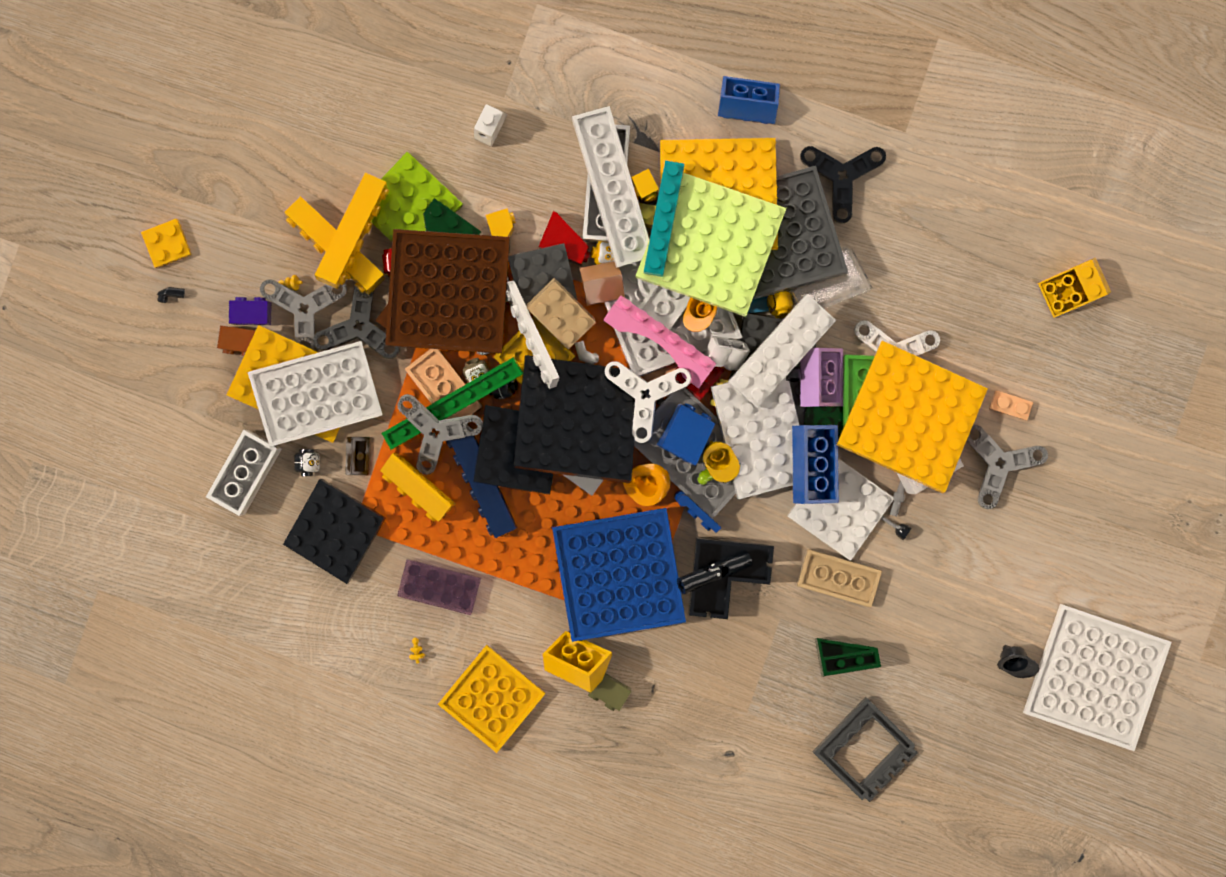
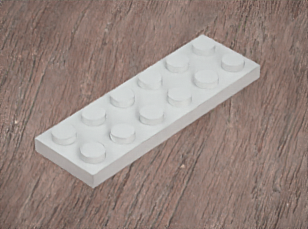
[728,294,836,408]

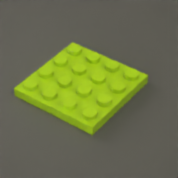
[371,152,463,242]

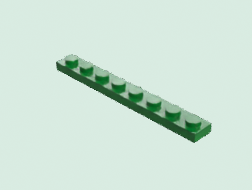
[381,357,523,450]

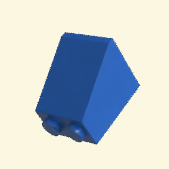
[656,403,715,466]

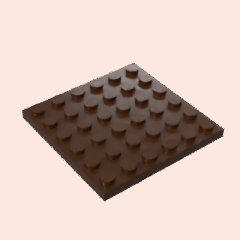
[385,229,510,354]

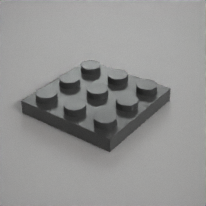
[509,243,577,311]

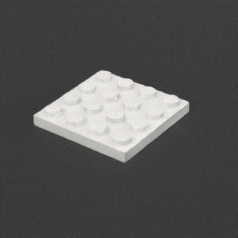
[787,459,894,561]

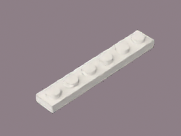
[506,280,560,389]

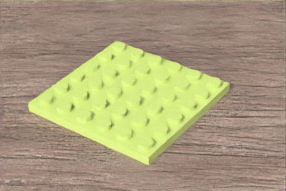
[636,173,786,317]

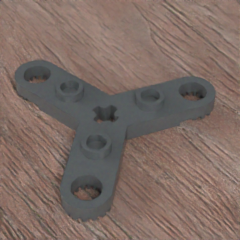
[313,287,400,359]

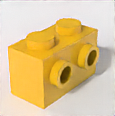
[631,169,659,204]

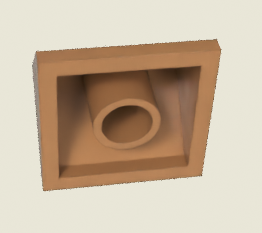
[579,261,625,306]

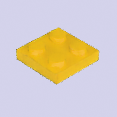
[141,218,192,268]

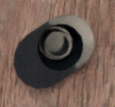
[997,645,1039,678]

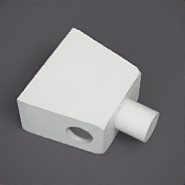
[474,104,508,147]

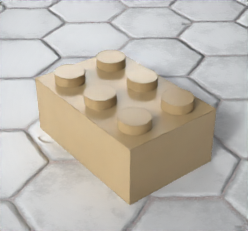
[527,278,596,349]

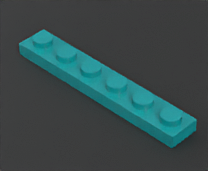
[644,160,684,277]

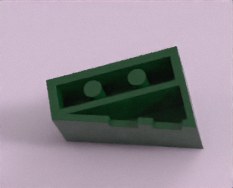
[815,638,881,677]

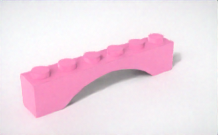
[604,296,716,388]

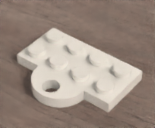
[638,279,690,330]

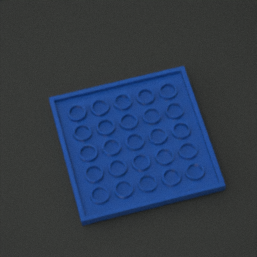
[552,508,686,642]

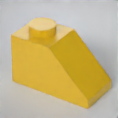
[486,208,516,237]

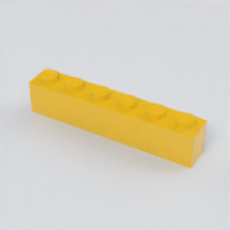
[315,172,389,289]
[284,196,385,295]

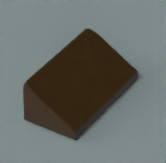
[345,437,370,476]

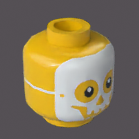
[591,241,614,265]

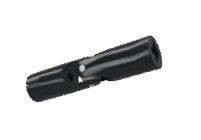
[677,550,752,594]

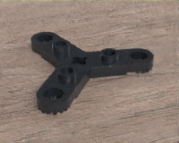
[800,146,886,224]

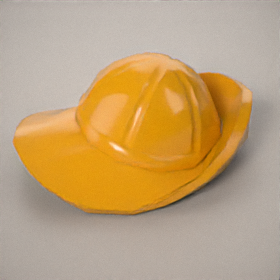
[623,464,670,506]

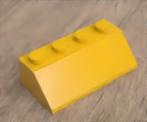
[380,453,456,522]

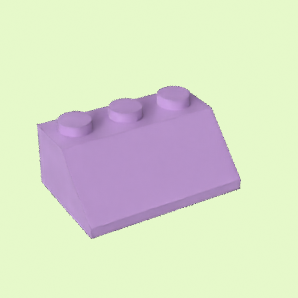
[800,348,843,407]

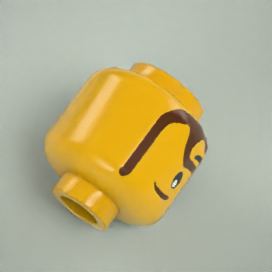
[767,291,794,319]

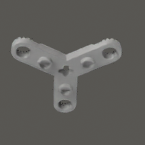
[260,279,347,350]
[397,394,483,475]
[967,425,1048,509]

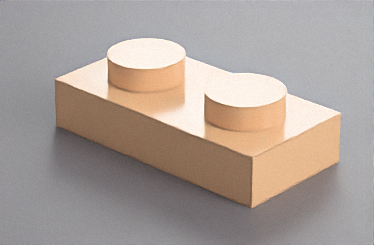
[989,390,1033,421]

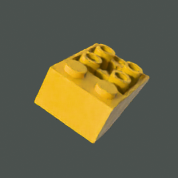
[1038,257,1111,318]

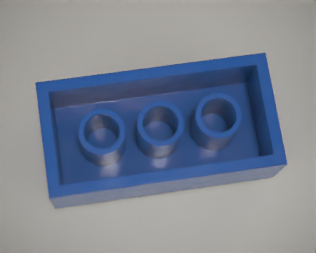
[792,425,839,504]

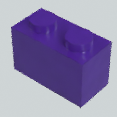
[229,297,272,325]

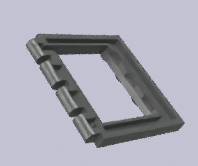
[812,697,918,802]

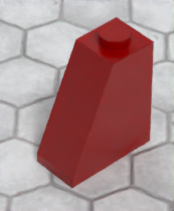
[539,211,591,266]

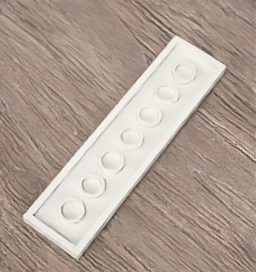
[572,106,649,268]

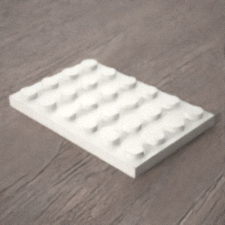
[248,341,383,447]
[711,377,799,499]

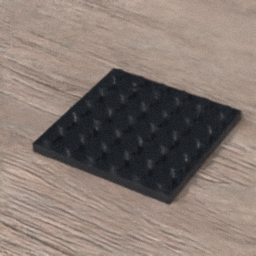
[513,355,635,483]

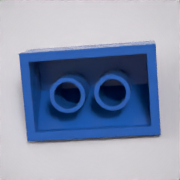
[718,76,780,124]

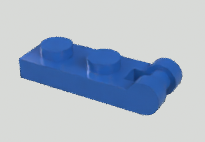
[674,491,721,533]

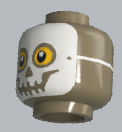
[463,358,490,383]

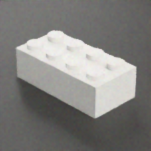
[206,430,282,516]

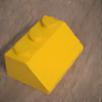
[542,631,612,693]

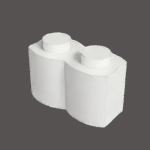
[704,336,750,370]

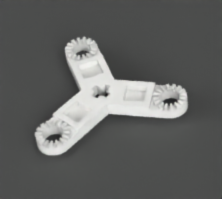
[854,321,940,356]
[605,362,692,443]

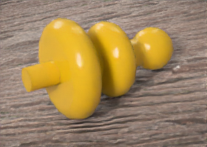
[278,275,303,291]
[409,637,425,664]

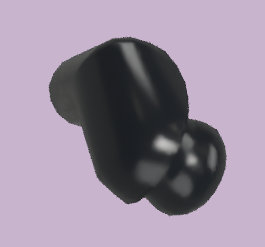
[157,287,185,303]

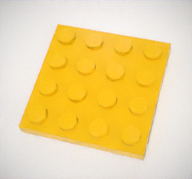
[438,644,546,753]

